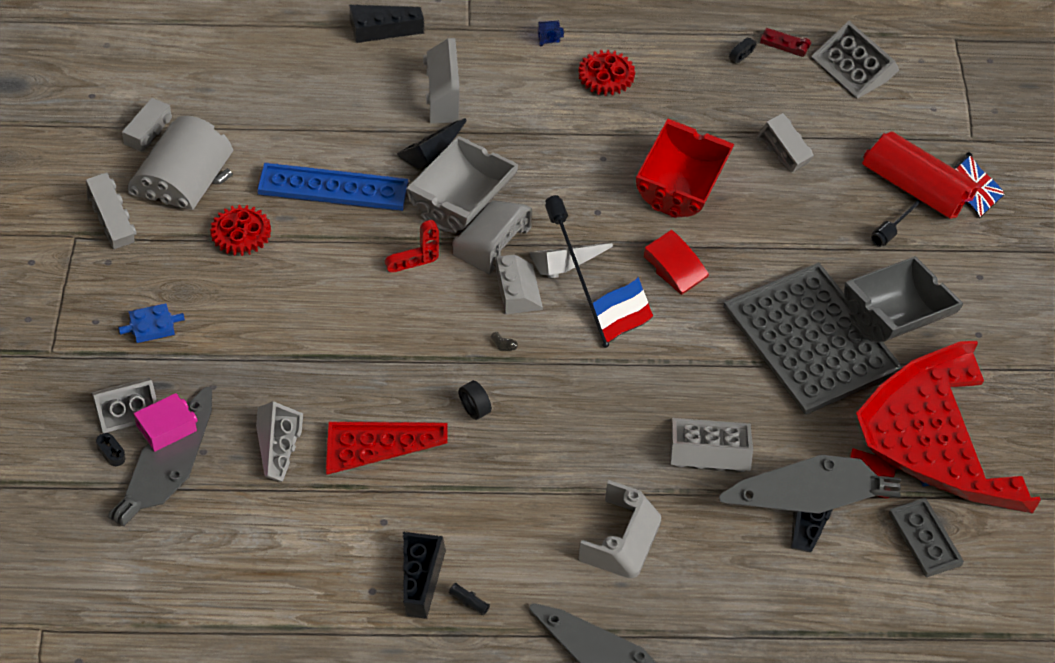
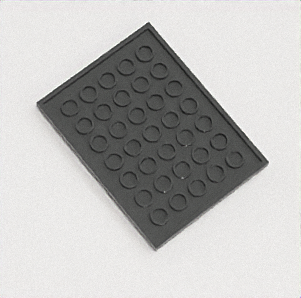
[723,263,903,415]

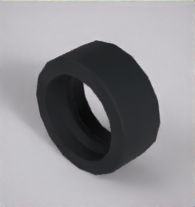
[458,380,492,420]

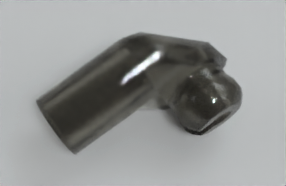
[491,332,518,351]

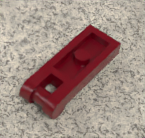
[760,27,811,57]

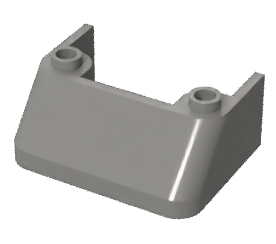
[423,38,459,124]
[579,480,661,578]

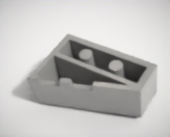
[756,113,814,172]

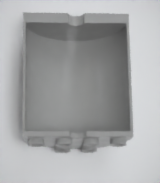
[128,116,233,210]
[406,136,518,233]

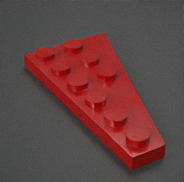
[326,422,448,475]

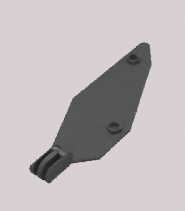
[108,387,212,527]
[719,455,901,514]
[529,603,657,663]

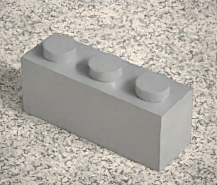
[122,98,172,152]

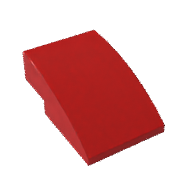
[644,229,709,295]

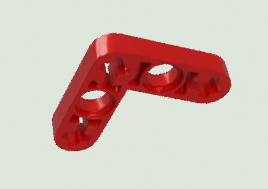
[385,220,439,273]

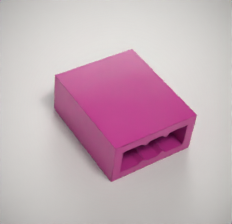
[134,393,198,452]

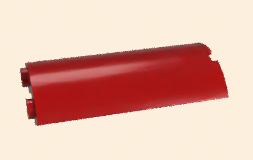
[862,131,981,219]

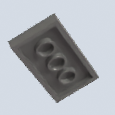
[889,498,964,578]

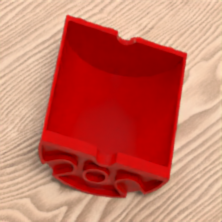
[636,118,735,218]

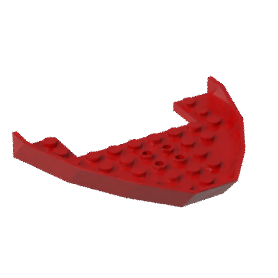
[856,340,1041,513]

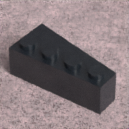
[349,4,424,43]
[403,532,446,619]

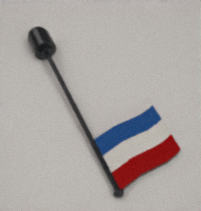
[545,195,653,348]

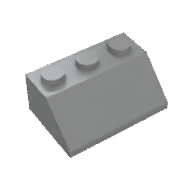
[496,255,543,314]
[91,378,157,433]

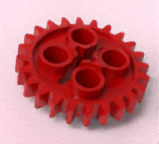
[578,50,635,96]
[210,205,271,256]

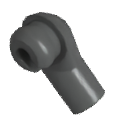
[211,168,233,184]

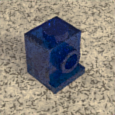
[538,20,564,46]

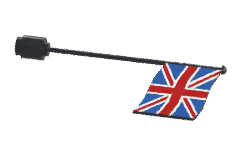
[871,152,1004,247]

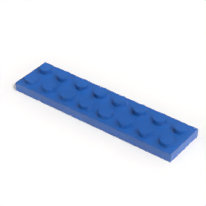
[257,163,409,211]

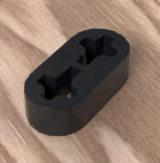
[729,37,757,63]
[96,433,126,466]

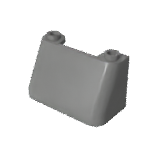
[452,200,532,274]

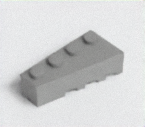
[86,173,137,250]

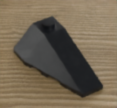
[397,118,467,169]
[791,509,833,553]

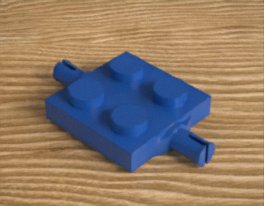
[119,303,185,343]

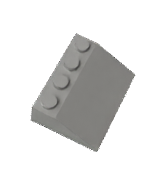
[811,21,900,99]
[671,418,753,472]

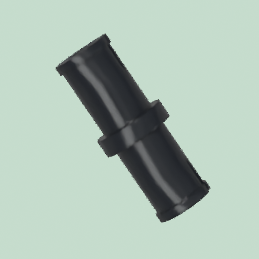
[449,582,490,616]

